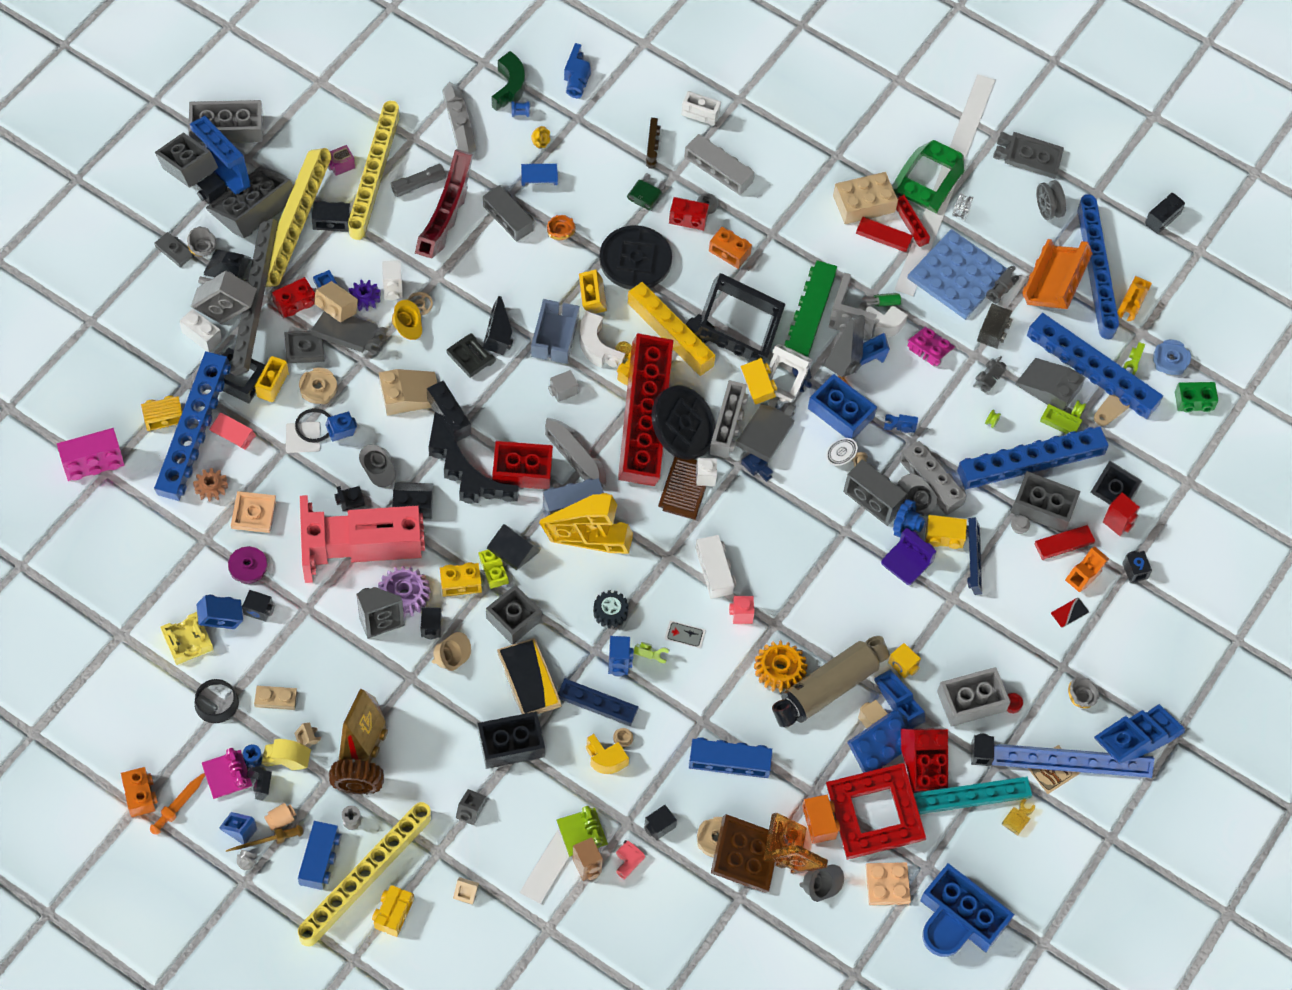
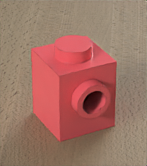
[729,596,754,624]

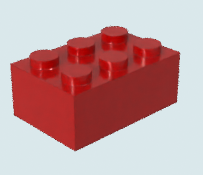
[492,441,553,490]

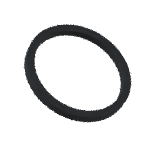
[295,408,331,443]

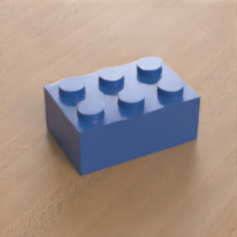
[808,374,877,439]

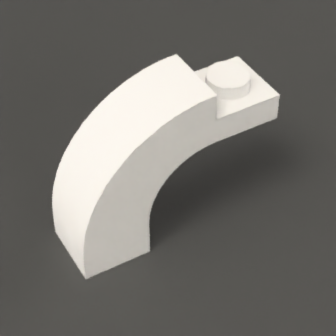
[579,311,625,368]

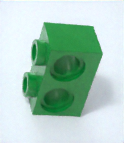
[1174,382,1218,412]

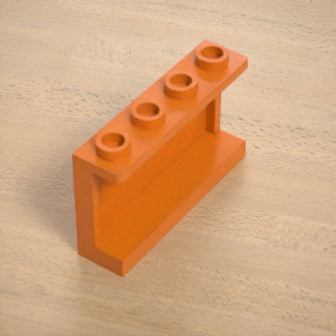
[1023,239,1092,309]

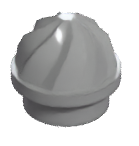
[237,849,257,870]

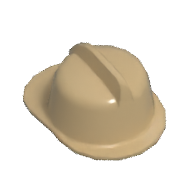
[431,632,471,671]

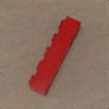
[896,195,930,247]

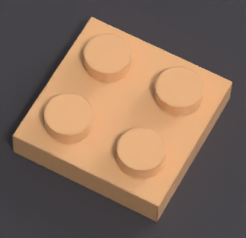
[231,491,276,533]
[865,862,911,905]

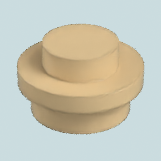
[613,728,633,748]

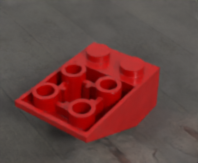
[901,728,948,791]

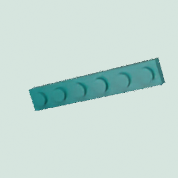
[913,776,1032,814]

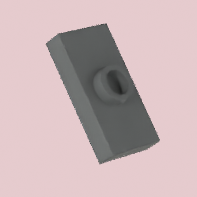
[154,232,194,267]

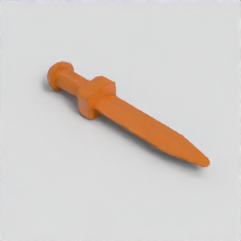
[150,773,205,835]

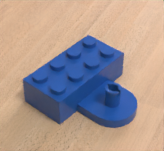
[920,863,1015,957]

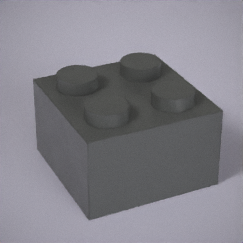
[486,584,542,645]

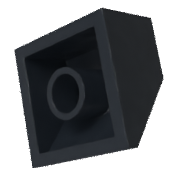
[392,482,433,519]

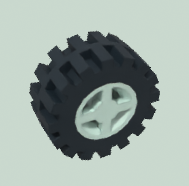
[593,590,629,628]

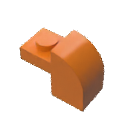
[1065,546,1109,592]

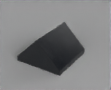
[1090,461,1143,505]
[487,524,541,571]

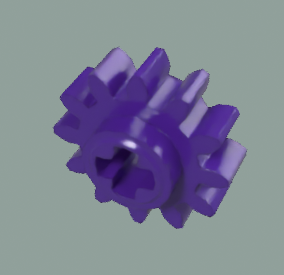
[349,279,381,311]

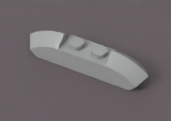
[442,82,477,153]
[545,418,606,488]

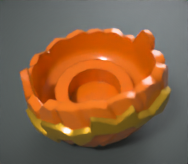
[547,215,576,241]

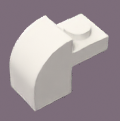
[865,305,908,338]

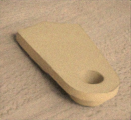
[1094,394,1130,426]

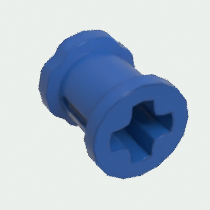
[512,101,530,117]
[243,744,262,769]

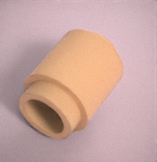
[264,803,296,831]

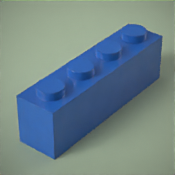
[689,737,772,779]

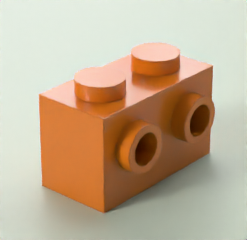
[709,227,752,269]
[121,767,158,818]
[802,794,840,844]

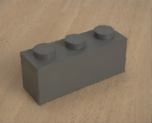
[483,185,534,242]

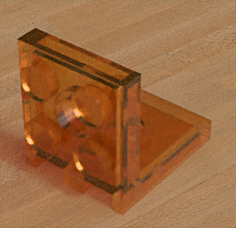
[763,813,828,874]

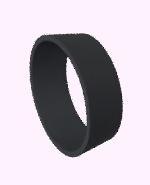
[194,679,239,723]

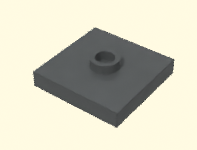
[284,330,325,364]

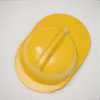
[392,300,422,340]

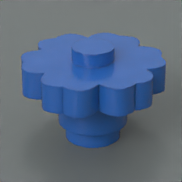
[893,499,926,538]

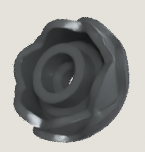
[697,193,719,214]

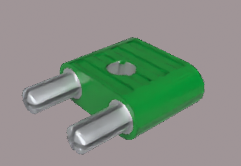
[862,293,901,307]

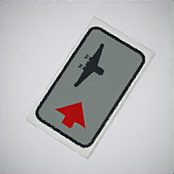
[665,620,706,649]

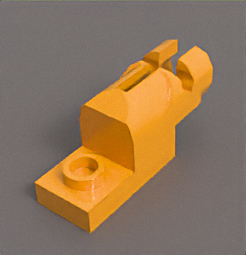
[1117,276,1152,321]

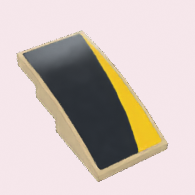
[497,638,562,714]

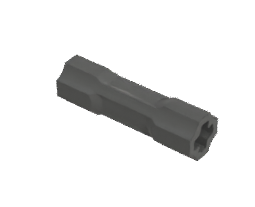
[390,163,446,197]

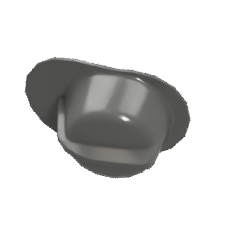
[359,444,396,488]
[897,474,937,516]
[799,864,844,902]

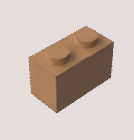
[572,837,603,881]

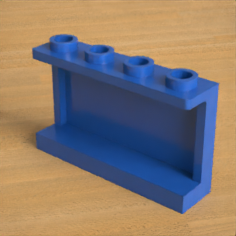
[190,116,251,194]

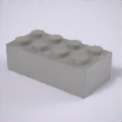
[188,100,263,143]

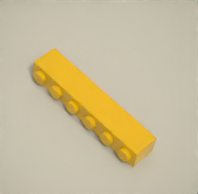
[627,282,716,376]

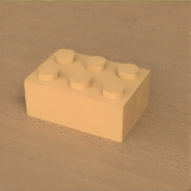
[833,172,898,224]

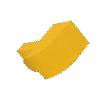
[585,734,629,774]

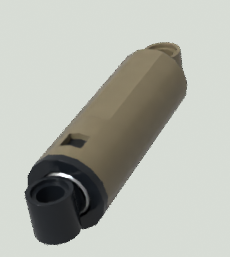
[772,636,890,727]

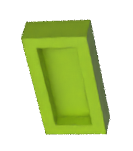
[1040,404,1082,434]

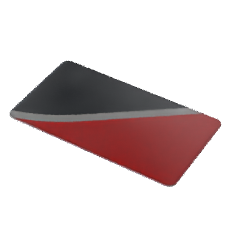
[1051,597,1089,628]

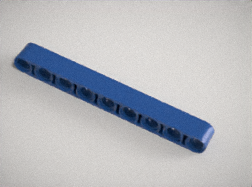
[1077,194,1119,339]

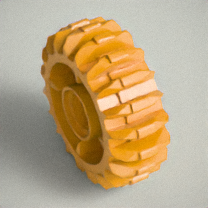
[754,640,808,693]

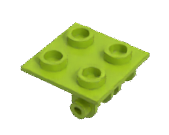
[556,806,608,857]

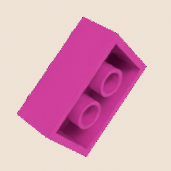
[56,428,124,481]

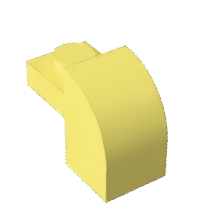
[261,739,311,771]

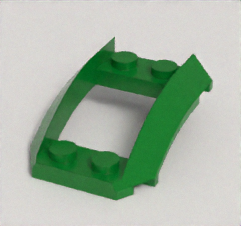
[892,140,965,214]

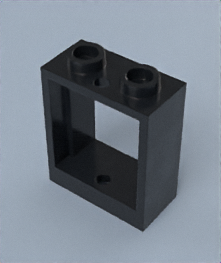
[209,347,266,404]

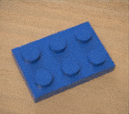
[847,710,907,773]

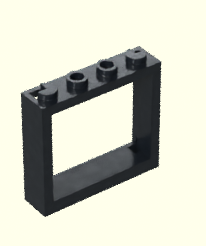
[695,273,786,362]

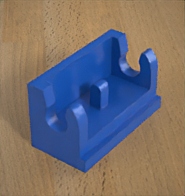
[521,164,558,186]

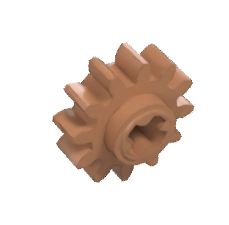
[193,468,228,502]

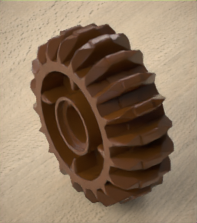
[329,759,384,795]

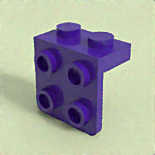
[881,528,937,585]

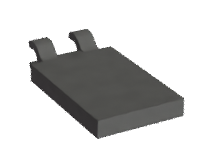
[993,132,1064,179]
[311,311,388,354]
[735,397,796,462]

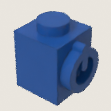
[325,411,357,442]

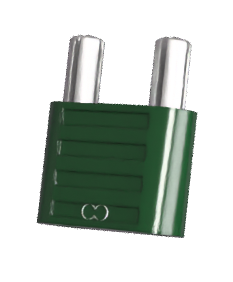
[627,173,666,210]

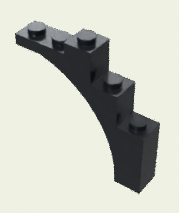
[428,413,519,504]

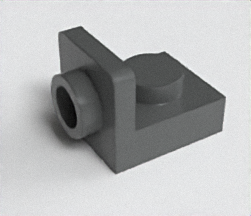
[456,789,487,825]

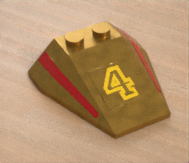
[339,689,388,763]

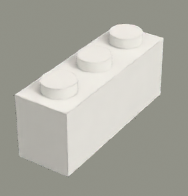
[695,535,736,599]

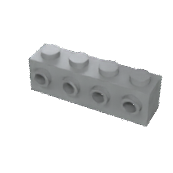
[710,380,749,459]
[899,441,967,516]

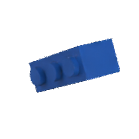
[298,821,342,890]

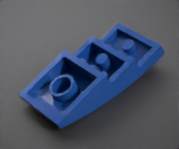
[1094,704,1185,764]

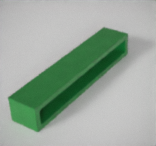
[784,260,838,357]

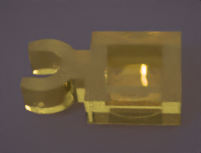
[1001,798,1035,836]

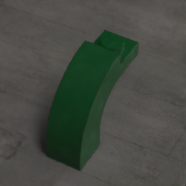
[491,51,525,111]

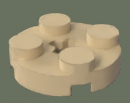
[299,368,337,405]
[697,817,723,858]

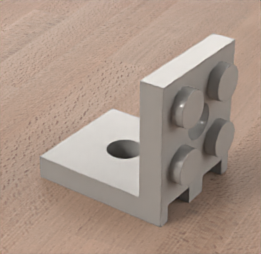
[828,272,877,340]

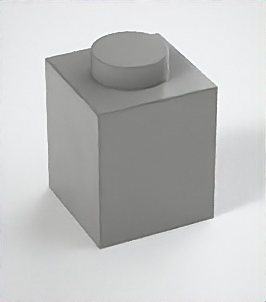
[548,370,579,402]

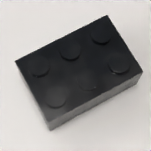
[477,711,545,769]

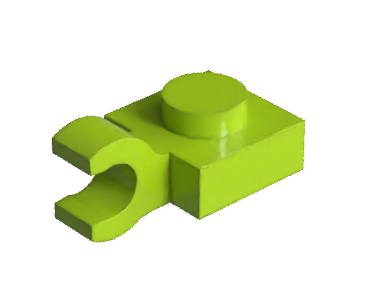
[1123,342,1146,375]
[633,642,670,663]

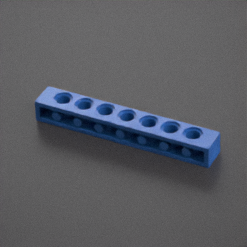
[1027,312,1164,419]
[154,351,231,501]
[957,426,1109,490]

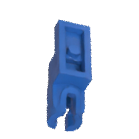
[564,43,591,99]

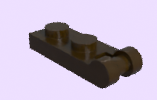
[646,117,661,169]

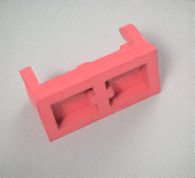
[209,412,256,450]

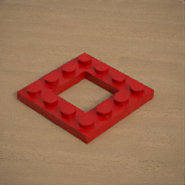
[826,763,926,860]

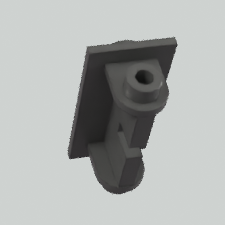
[973,356,1006,393]

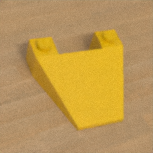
[539,493,633,554]

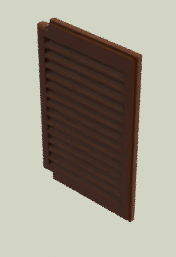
[658,457,706,520]

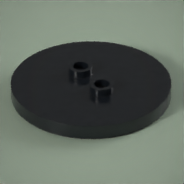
[599,225,672,290]
[651,385,715,460]

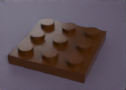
[711,814,781,893]

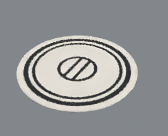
[826,438,858,466]

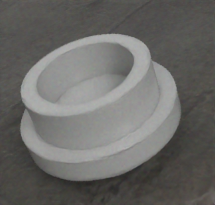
[1011,515,1030,534]

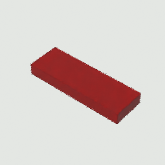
[856,217,913,252]
[1034,525,1095,560]

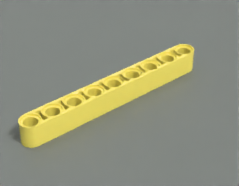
[348,101,399,240]
[266,148,331,287]
[298,802,431,947]

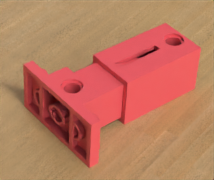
[300,495,425,583]

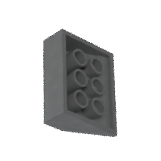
[206,166,294,238]

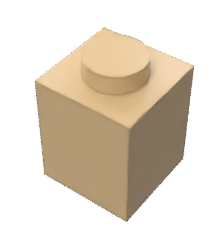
[858,700,888,728]

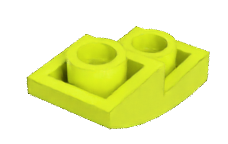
[478,550,509,589]

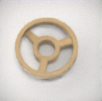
[407,292,433,316]

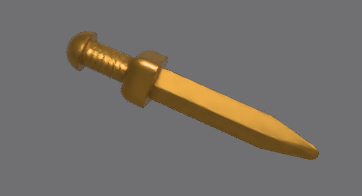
[226,825,304,852]

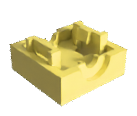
[160,612,213,665]

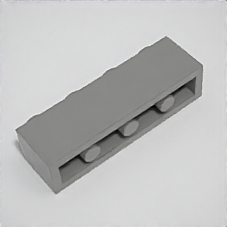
[684,134,755,195]

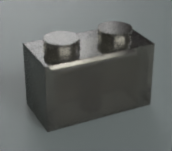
[977,303,1013,349]

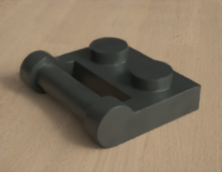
[446,333,496,378]

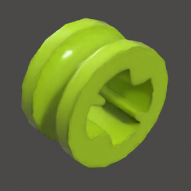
[1071,400,1086,418]
[985,409,1001,428]

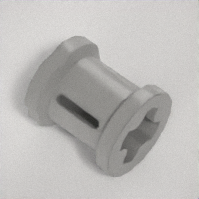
[342,806,361,830]

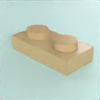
[254,686,297,710]

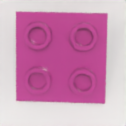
[907,326,955,367]
[201,748,253,799]

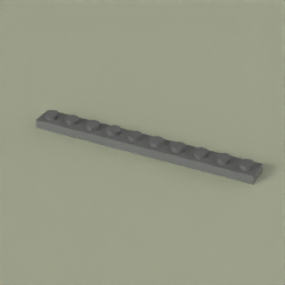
[230,218,278,376]

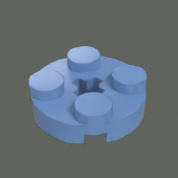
[1153,339,1191,375]

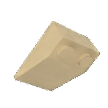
[379,369,437,416]

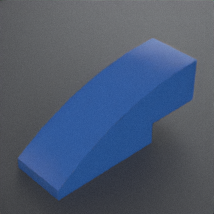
[874,669,926,729]

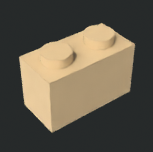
[314,281,358,322]

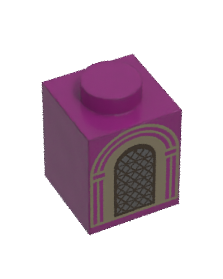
[328,145,355,176]

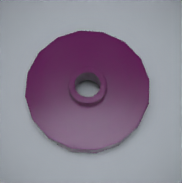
[228,546,268,584]

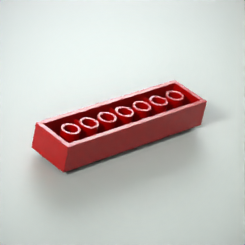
[618,333,674,486]

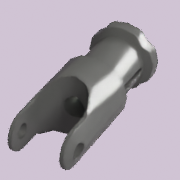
[986,266,1019,303]

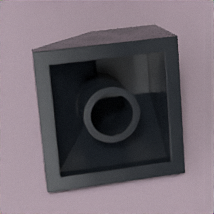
[204,249,251,279]

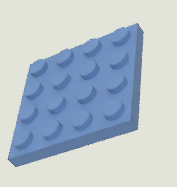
[907,229,1007,320]

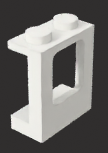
[768,344,813,403]

